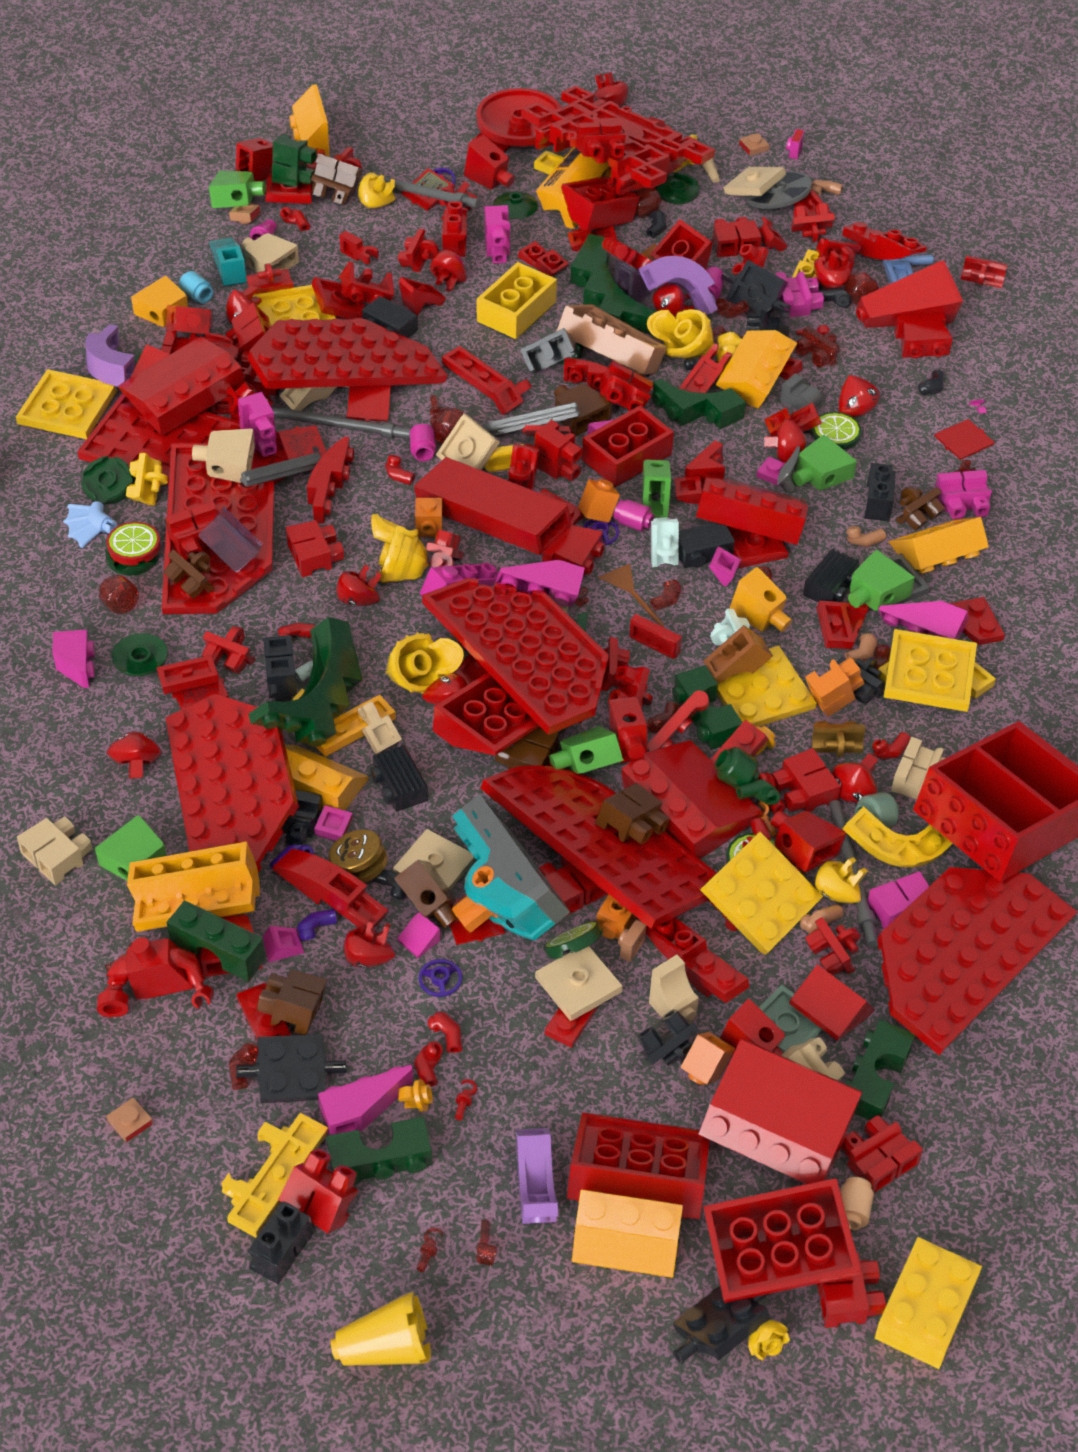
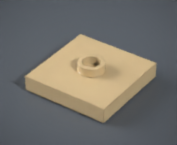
[723,167,786,196]
[436,413,500,470]
[393,829,476,897]
[535,946,622,1021]

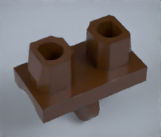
[896,486,945,531]
[164,550,214,599]

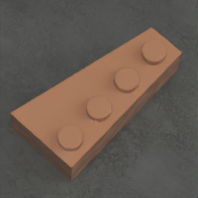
[556,304,667,376]

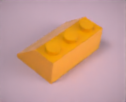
[289,84,330,157]
[716,330,797,409]
[888,517,989,573]
[285,744,369,811]
[572,1190,683,1278]

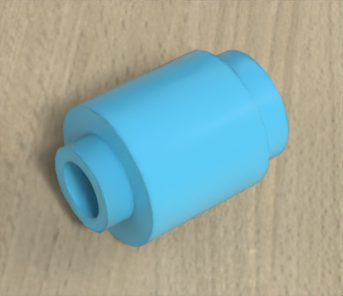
[179,271,213,304]

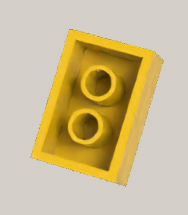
[477,262,557,339]
[875,1237,982,1369]

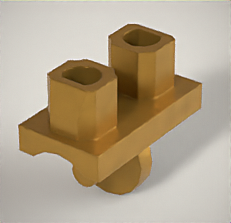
[811,721,865,757]

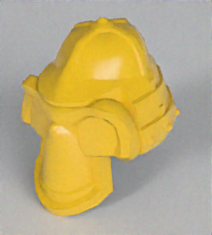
[647,309,714,358]
[371,514,429,583]
[385,632,464,694]

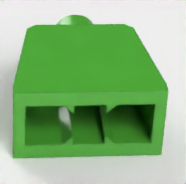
[209,171,266,208]
[792,434,857,491]
[642,460,671,517]
[848,550,915,611]
[549,726,623,774]
[95,815,167,881]

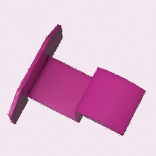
[968,399,987,414]

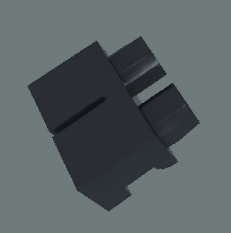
[746,310,790,338]
[263,635,297,702]
[281,790,323,845]
[248,1202,314,1285]

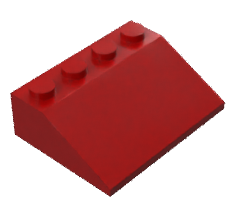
[118,337,244,436]
[696,473,808,545]
[433,673,540,756]
[621,740,764,859]
[699,1039,863,1184]
[567,1112,710,1219]
[703,1178,861,1303]

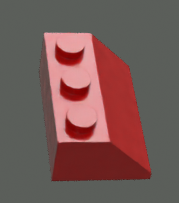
[561,176,640,231]

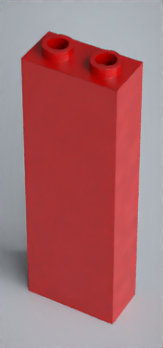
[414,457,571,555]

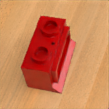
[338,261,394,303]

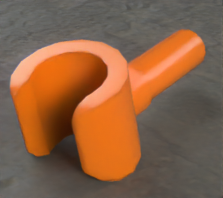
[758,801,778,838]

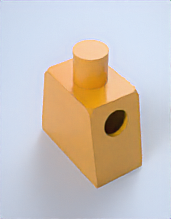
[131,276,188,327]
[729,567,792,632]

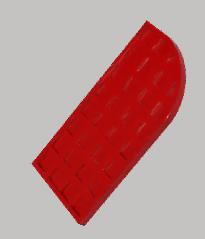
[77,393,286,485]
[480,765,717,929]

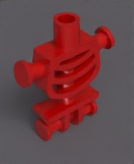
[602,237,669,285]

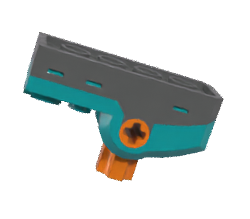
[452,794,570,941]

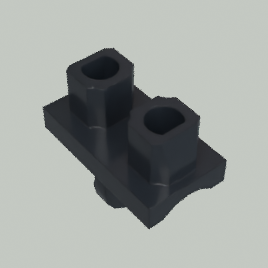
[837,656,884,705]
[637,1009,699,1066]

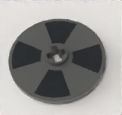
[745,171,812,209]

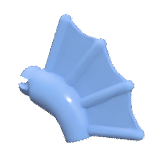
[64,501,117,548]

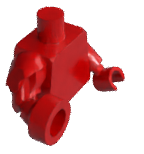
[97,937,214,1017]

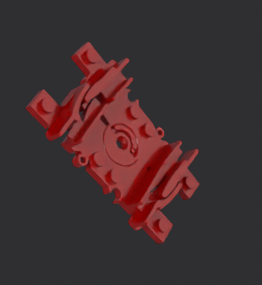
[521,85,715,196]

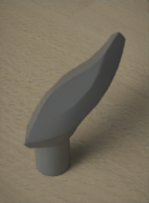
[777,446,800,493]

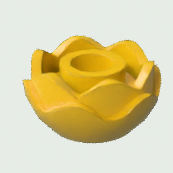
[748,1320,790,1360]

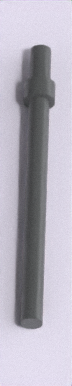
[384,177,481,209]
[271,406,411,439]
[829,800,878,948]

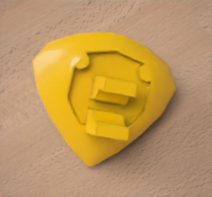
[358,173,396,209]
[815,857,868,904]

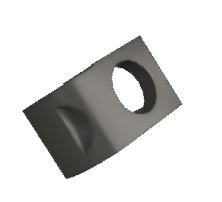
[780,373,822,410]

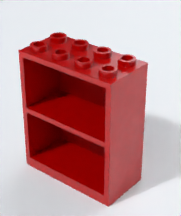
[913,721,1078,882]

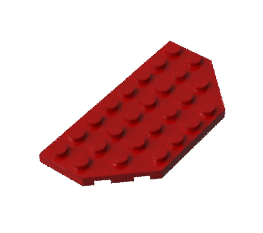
[248,318,447,389]
[161,443,275,614]
[422,578,608,735]
[165,694,299,874]
[877,867,1077,1056]

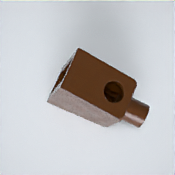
[554,384,612,437]
[394,860,458,929]

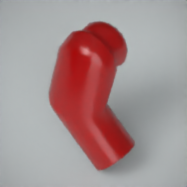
[280,207,310,231]

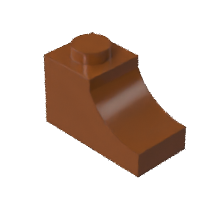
[703,625,773,684]

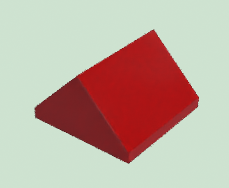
[650,219,713,270]
[789,964,875,1041]

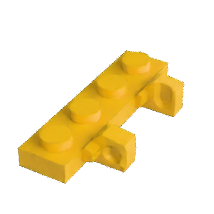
[221,1113,328,1238]

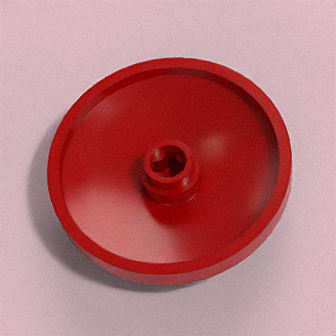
[476,88,562,147]

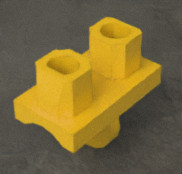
[126,453,168,506]

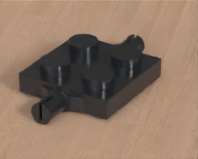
[721,260,791,317]
[236,1034,347,1103]
[673,1286,771,1364]

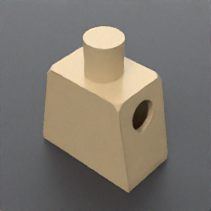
[241,233,299,274]
[192,429,255,483]

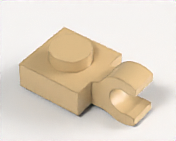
[357,701,402,754]

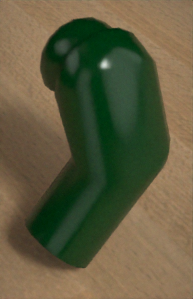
[736,780,781,805]

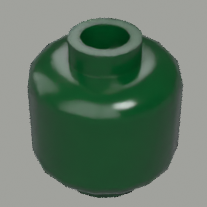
[714,747,759,789]

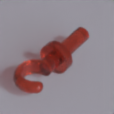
[429,395,444,427]
[417,1227,444,1272]

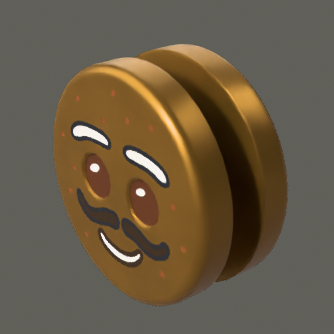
[328,829,388,883]

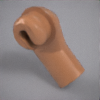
[812,180,843,196]
[846,526,886,547]
[845,633,878,661]
[800,904,843,934]

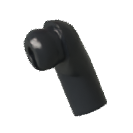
[646,210,667,238]
[819,287,852,308]

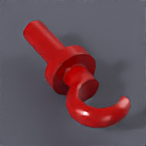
[455,1079,478,1120]

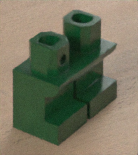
[272,134,317,187]

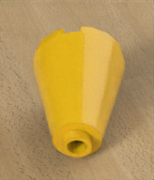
[331,1292,431,1366]

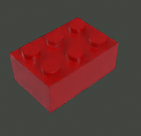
[582,406,674,487]

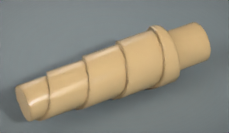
[702,158,720,183]

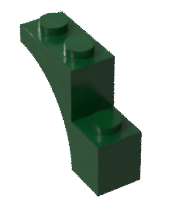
[652,378,746,429]

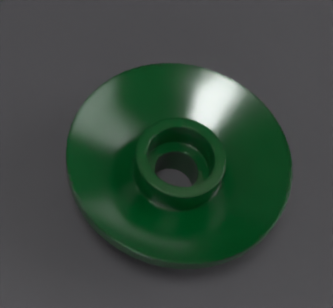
[493,191,538,219]
[112,633,168,676]

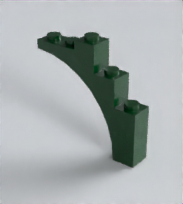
[570,234,657,337]
[249,617,363,747]

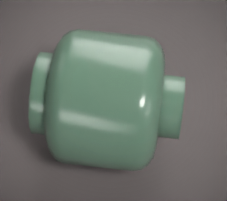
[855,792,899,829]

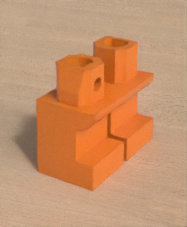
[805,657,864,717]

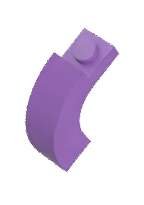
[638,256,718,315]
[85,324,135,387]
[516,1128,558,1224]

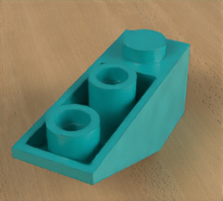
[209,237,247,286]

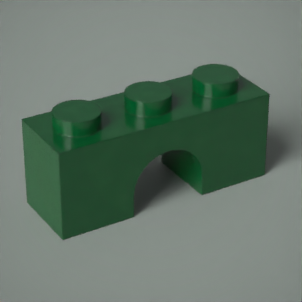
[672,665,743,750]
[166,900,266,982]
[845,1020,915,1120]
[326,1116,432,1186]

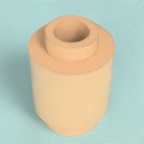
[840,1177,874,1230]

